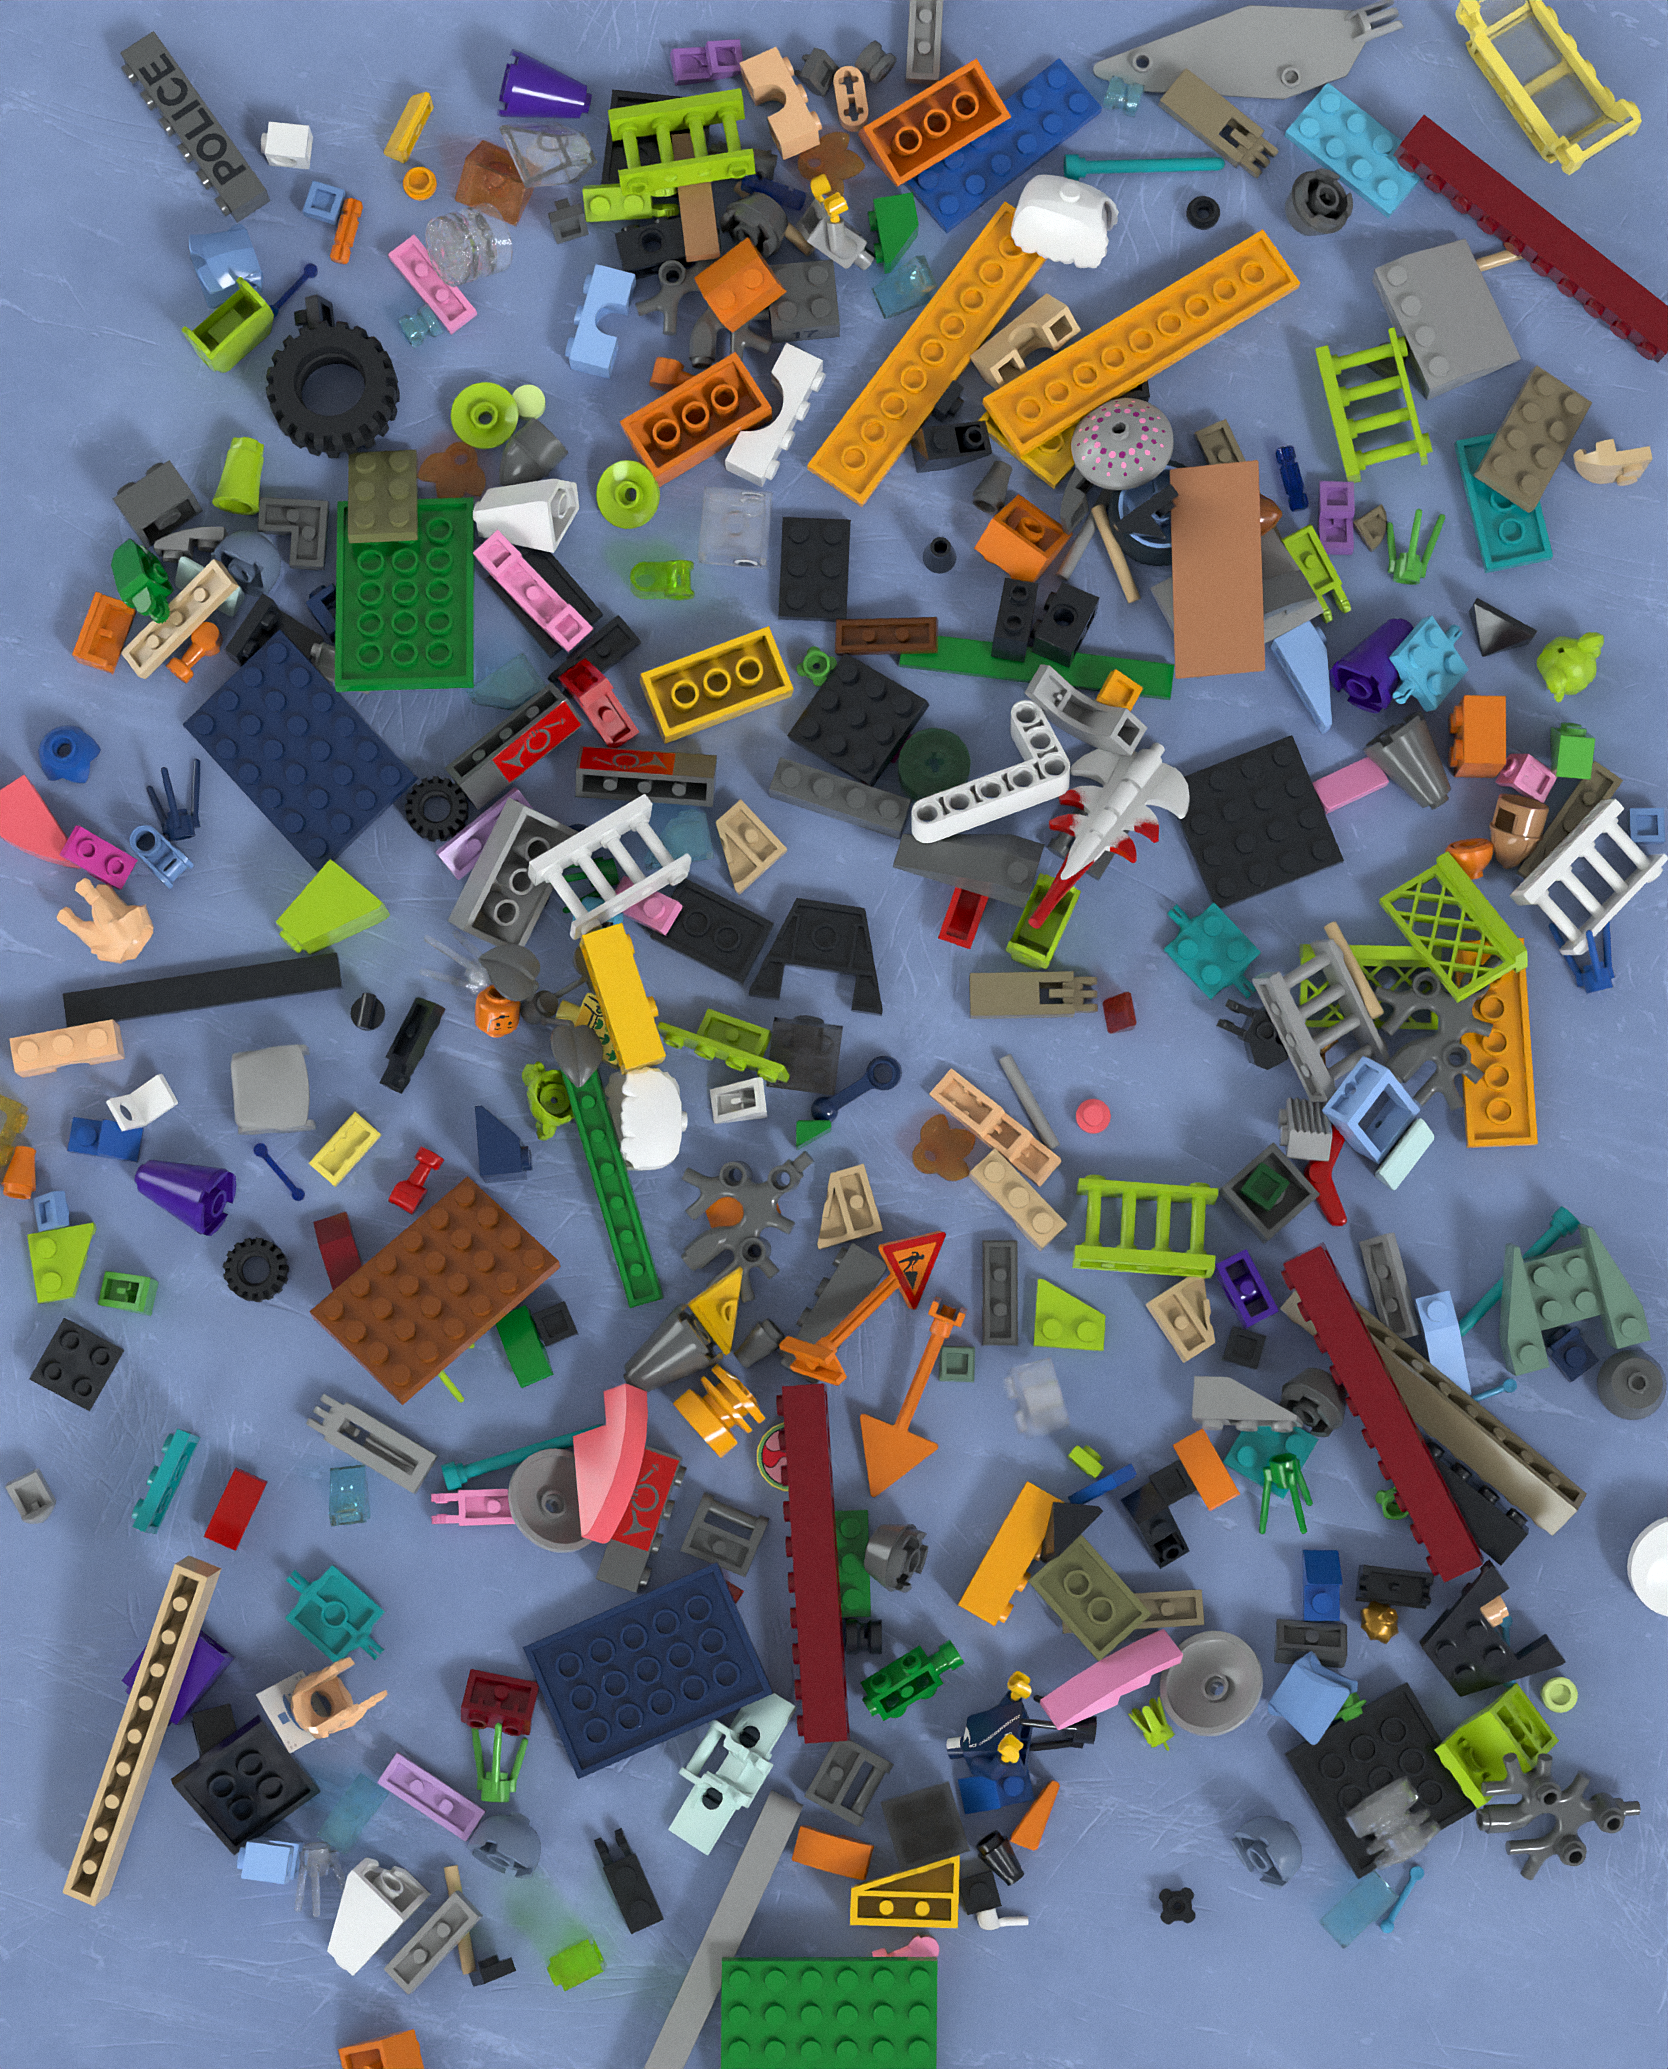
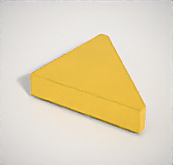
[687,1266,743,1356]

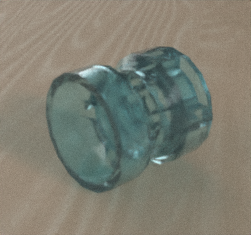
[1102,75,1145,118]
[397,303,443,349]

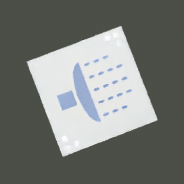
[256,1670,329,1754]

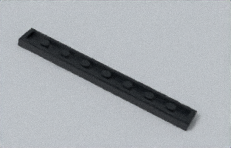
[63,953,343,1028]

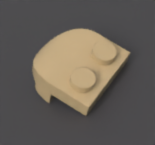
[1573,439,1653,486]

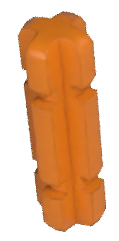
[330,198,363,264]

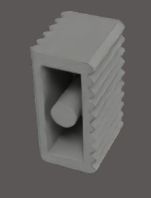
[1278,1097,1332,1161]

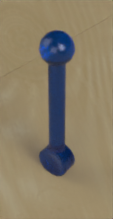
[269,263,318,318]
[253,1143,305,1201]

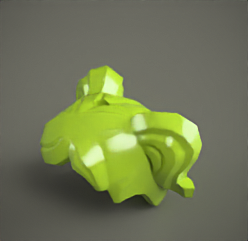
[1537,632,1604,703]
[522,1061,575,1141]

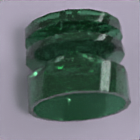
[897,728,971,804]

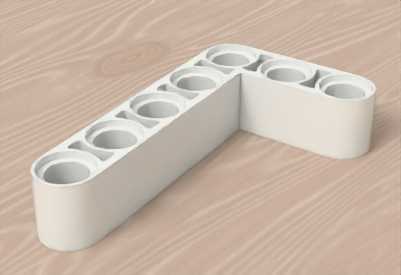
[911,700,1070,843]

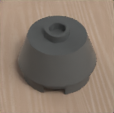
[1285,168,1353,236]
[720,192,788,259]
[1597,1350,1667,1420]
[1278,1368,1348,1437]
[864,1524,928,1593]

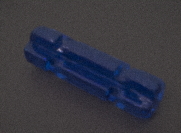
[740,174,806,211]
[1275,445,1309,512]

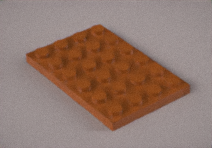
[309,1176,561,1405]

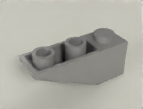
[1192,1376,1303,1432]

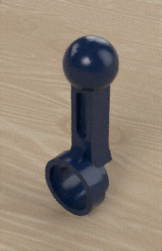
[811,1055,902,1122]

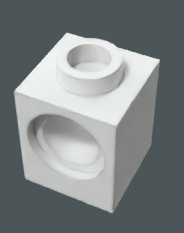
[261,122,313,169]

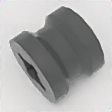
[855,40,897,84]

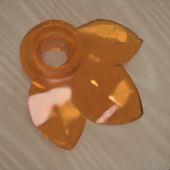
[798,132,865,197]
[418,442,486,498]
[912,1114,976,1181]

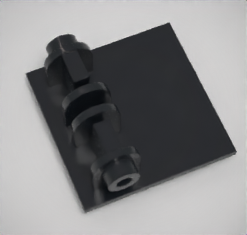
[29,1318,124,1412]

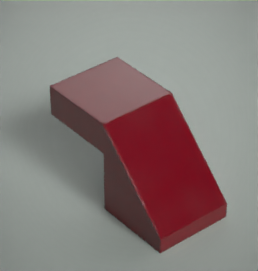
[313,1211,364,1291]

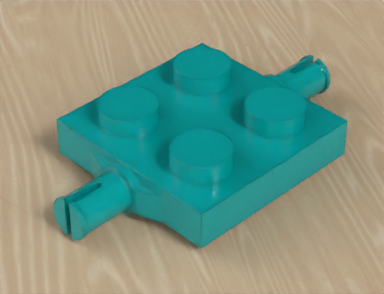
[1163,903,1261,1000]
[285,1565,386,1662]

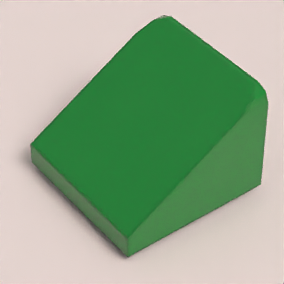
[796,1120,831,1150]

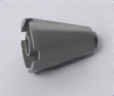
[1363,711,1451,810]
[623,1303,723,1392]

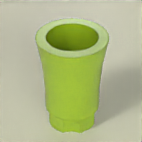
[212,437,264,515]

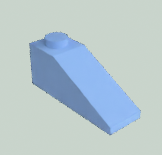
[1270,620,1332,734]
[1413,1291,1471,1395]

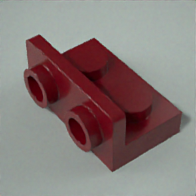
[461,1669,539,1736]

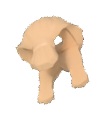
[56,878,154,964]
[290,1657,388,1739]

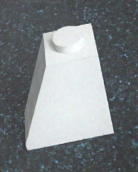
[473,478,579,553]
[327,1857,431,1976]

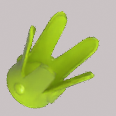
[1127,1696,1175,1751]

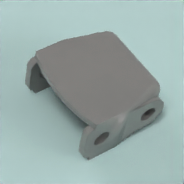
[231,1044,316,1135]

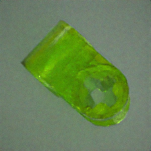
[630,560,695,601]

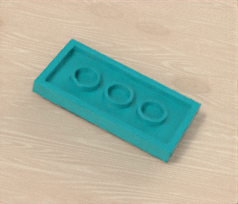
[1454,432,1553,573]

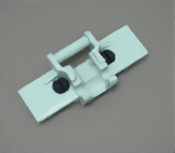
[668,1693,797,1855]

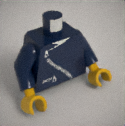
[946,1671,1033,1781]

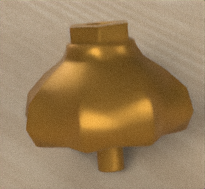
[1360,1601,1399,1644]

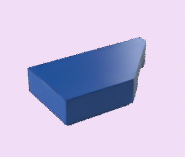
[1068,1464,1137,1505]

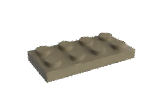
[1473,365,1592,513]

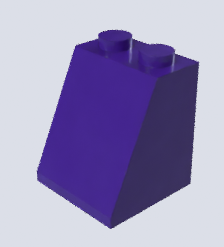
[121,1630,235,1726]

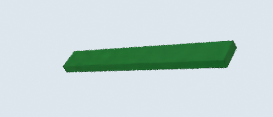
[899,635,1174,700]
[560,1068,664,1308]

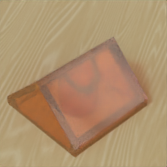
[455,140,544,227]

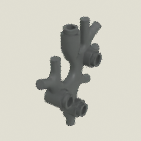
[635,212,773,369]
[1374,955,1503,1111]
[681,1151,814,1303]
[1476,1753,1641,1880]

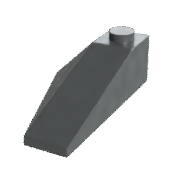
[893,834,1045,908]

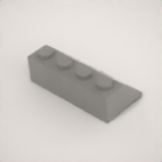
[448,797,579,947]

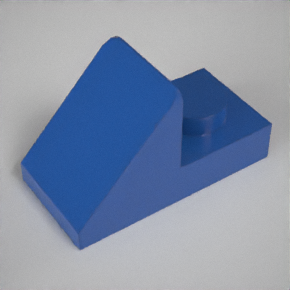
[67,1117,144,1163]
[1302,1550,1343,1621]
[958,1766,1035,1814]

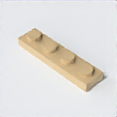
[121,559,239,679]

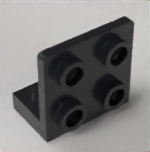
[224,593,324,667]

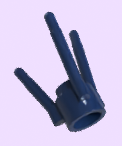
[146,759,201,841]

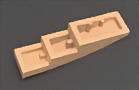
[929,1068,1062,1188]

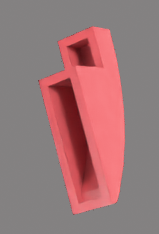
[0,775,81,869]
[573,1383,648,1544]

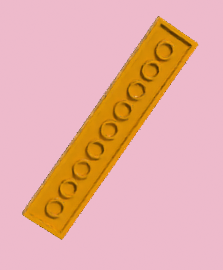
[807,201,1047,507]
[982,229,1301,458]

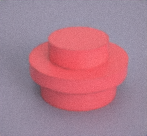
[1076,1099,1111,1134]

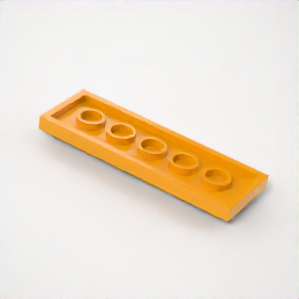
[1455,938,1538,1148]

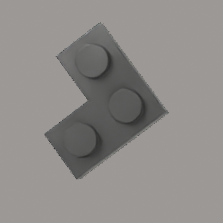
[258,497,330,570]

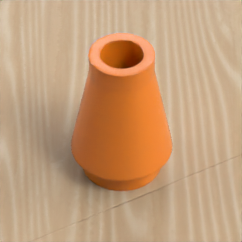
[1,1146,36,1200]

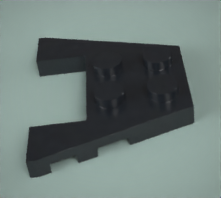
[749,898,883,1016]
[1419,1559,1566,1697]

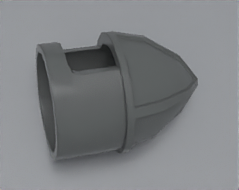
[499,417,568,486]

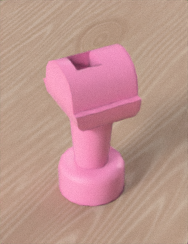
[872,1934,939,1957]

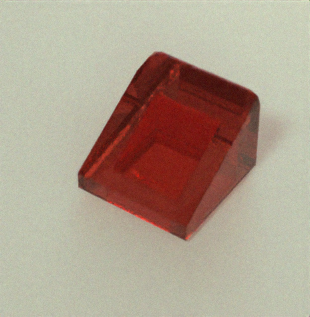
[1102,991,1137,1034]

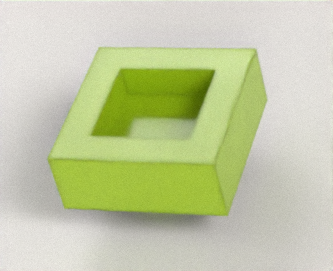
[1067,1445,1104,1479]

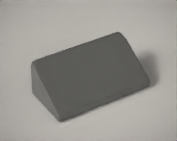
[1274,1619,1348,1668]

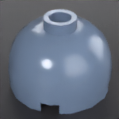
[211,530,281,597]
[467,1812,541,1879]
[1232,1816,1303,1889]

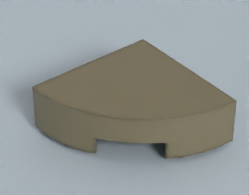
[1353,504,1387,552]

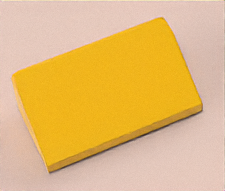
[383,92,434,164]

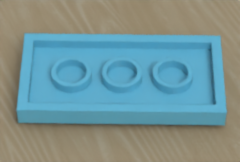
[1284,82,1422,218]

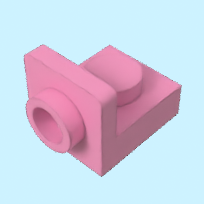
[1496,754,1557,803]

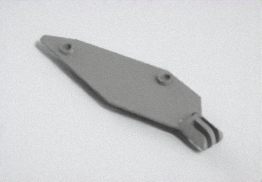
[1093,0,1404,100]

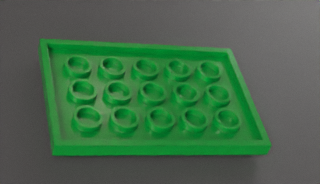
[335,497,475,692]
[721,1957,938,2069]

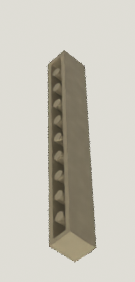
[1280,1289,1587,1536]

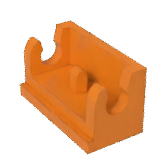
[72,592,137,674]

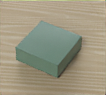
[939,1346,975,1383]

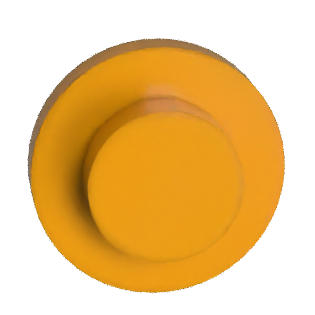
[403,167,437,201]

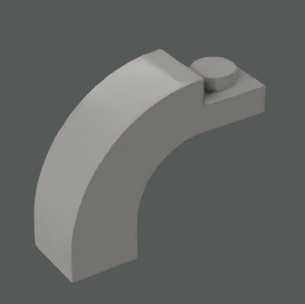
[1024,664,1148,756]

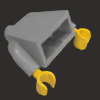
[795,174,875,270]

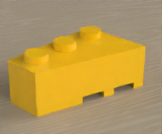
[850,1853,960,1928]

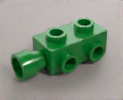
[860,1639,965,1721]

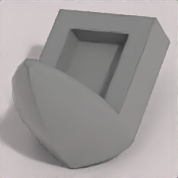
[5,1468,56,1524]

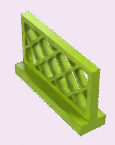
[1379,851,1528,1003]
[1299,944,1442,1030]

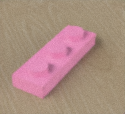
[388,234,477,335]

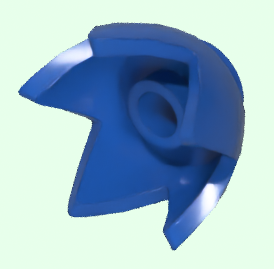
[38,725,101,783]

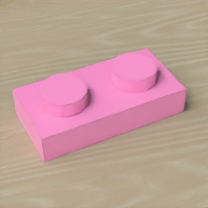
[615,875,683,936]

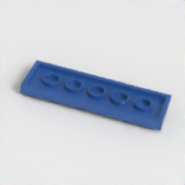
[904,58,1102,234]

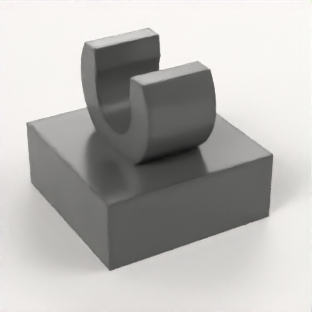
[794,48,839,97]
[548,198,589,244]

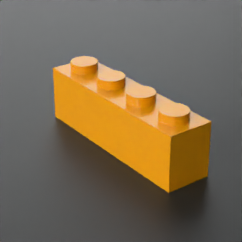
[957,1481,1064,1626]

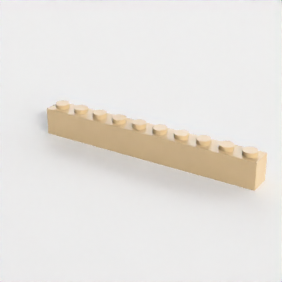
[62,1555,221,1907]

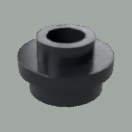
[1186,196,1220,230]

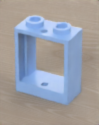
[1322,1056,1420,1164]

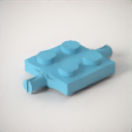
[1389,615,1469,712]

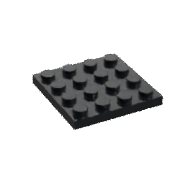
[1176,735,1344,910]
[1284,1682,1477,1879]

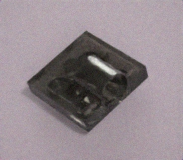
[766,1015,843,1095]

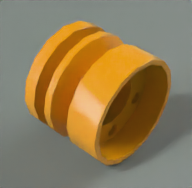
[672,1364,766,1458]

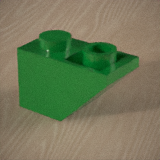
[867,192,919,274]

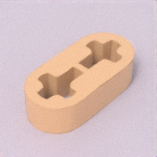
[834,66,869,132]

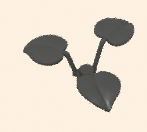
[478,944,603,1088]

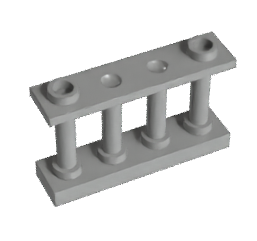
[1252,939,1390,1102]

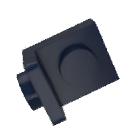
[305,583,336,643]
[1545,1326,1599,1383]

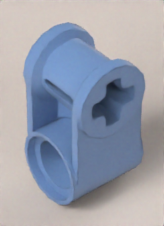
[129,825,195,889]

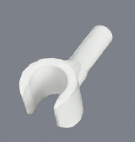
[976,1908,1028,1930]

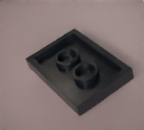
[778,517,851,622]
[485,547,603,659]
[650,878,774,986]

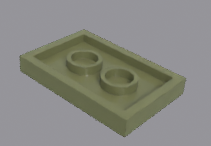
[348,450,418,543]
[1028,1534,1152,1662]

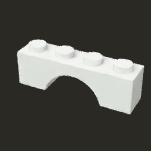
[725,343,826,487]

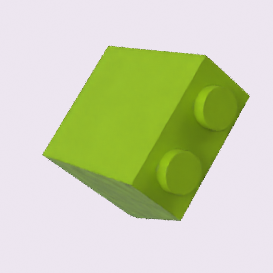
[276,859,390,955]

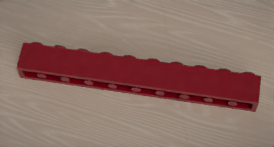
[1393,115,1668,363]
[1281,1242,1484,1583]
[776,1383,850,1744]

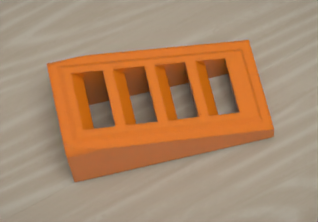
[1009,1779,1060,1851]

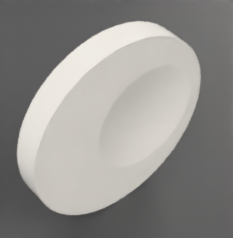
[1627,1517,1668,1617]

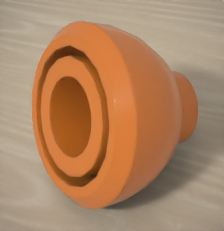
[1445,838,1493,880]

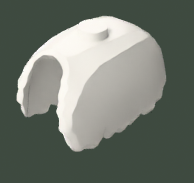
[1010,174,1119,268]
[605,1066,688,1171]

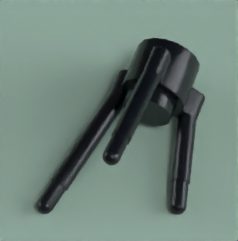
[1019,1695,1097,1751]

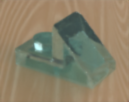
[872,255,938,319]
[329,1464,371,1526]

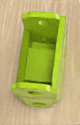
[181,276,274,373]
[1006,873,1081,970]

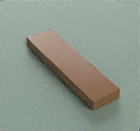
[671,131,720,262]

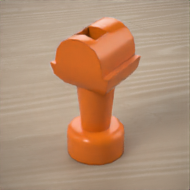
[649,357,695,392]
[166,622,223,684]

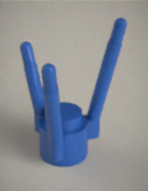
[1548,921,1615,994]

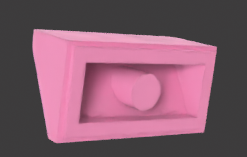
[1312,757,1389,815]

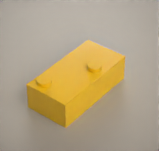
[639,626,794,744]
[579,923,666,1076]

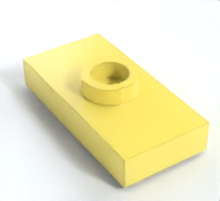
[309,1112,382,1187]

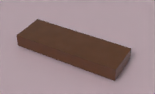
[835,617,939,656]

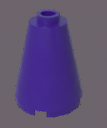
[497,49,592,119]
[1329,618,1414,713]
[134,1160,237,1236]

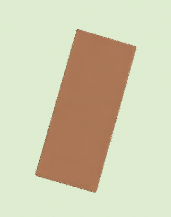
[1170,460,1265,679]

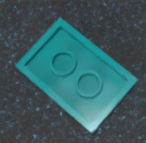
[131,1428,201,1534]

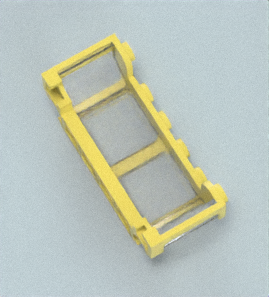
[1455,0,1642,175]

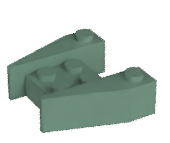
[1499,1224,1651,1376]

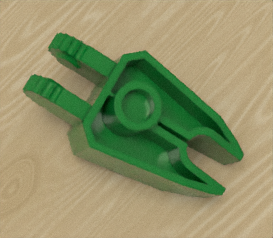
[111,538,174,624]

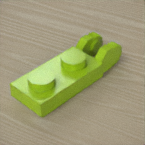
[582,183,679,222]
[1281,524,1351,623]

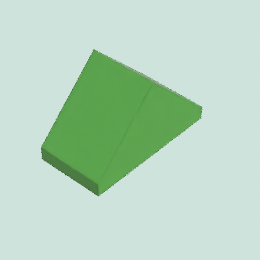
[98,1271,159,1316]

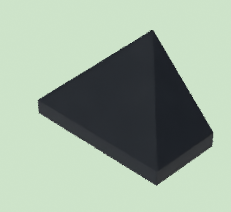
[1469,598,1537,657]
[1040,1502,1103,1564]

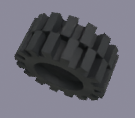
[405,776,469,842]
[223,1237,289,1302]

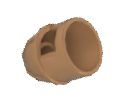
[1489,794,1549,869]

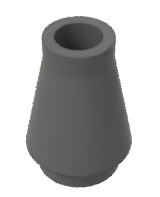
[973,461,1013,514]
[734,1318,786,1369]

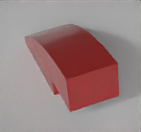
[938,887,989,949]

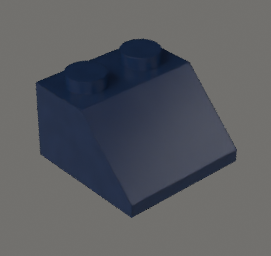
[475,1105,533,1183]

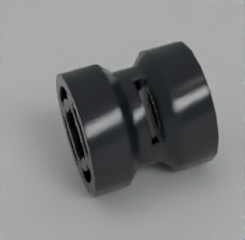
[846,1619,882,1655]

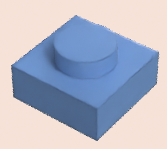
[302,181,346,225]
[1627,808,1665,845]
[33,1191,70,1232]

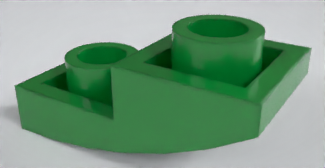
[496,1305,554,1388]

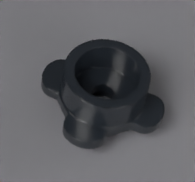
[1159,1887,1196,1925]

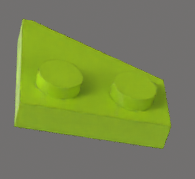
[27,1222,97,1304]
[1033,1279,1106,1352]

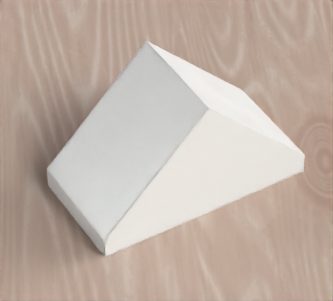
[710,1077,767,1124]

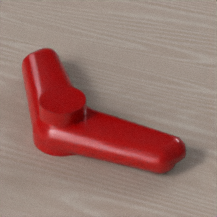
[1303,1124,1347,1226]

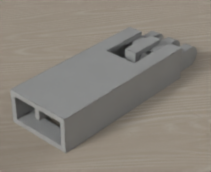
[305,1394,438,1494]

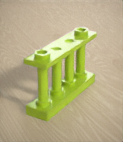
[608,88,756,196]
[1315,327,1433,483]
[1072,1175,1219,1278]

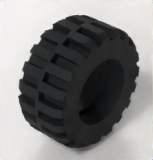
[266,321,400,458]

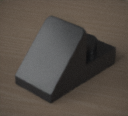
[1113,484,1179,540]

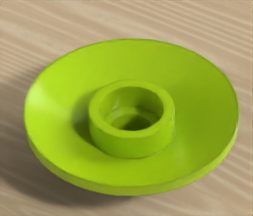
[451,382,519,449]
[596,460,660,529]

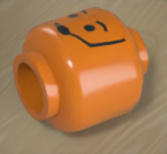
[474,985,521,1038]

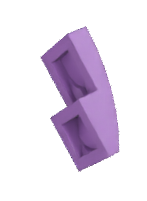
[670,39,743,86]
[1318,481,1355,555]

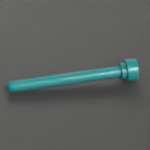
[1063,154,1225,181]
[1458,1206,1581,1337]
[441,1424,603,1492]

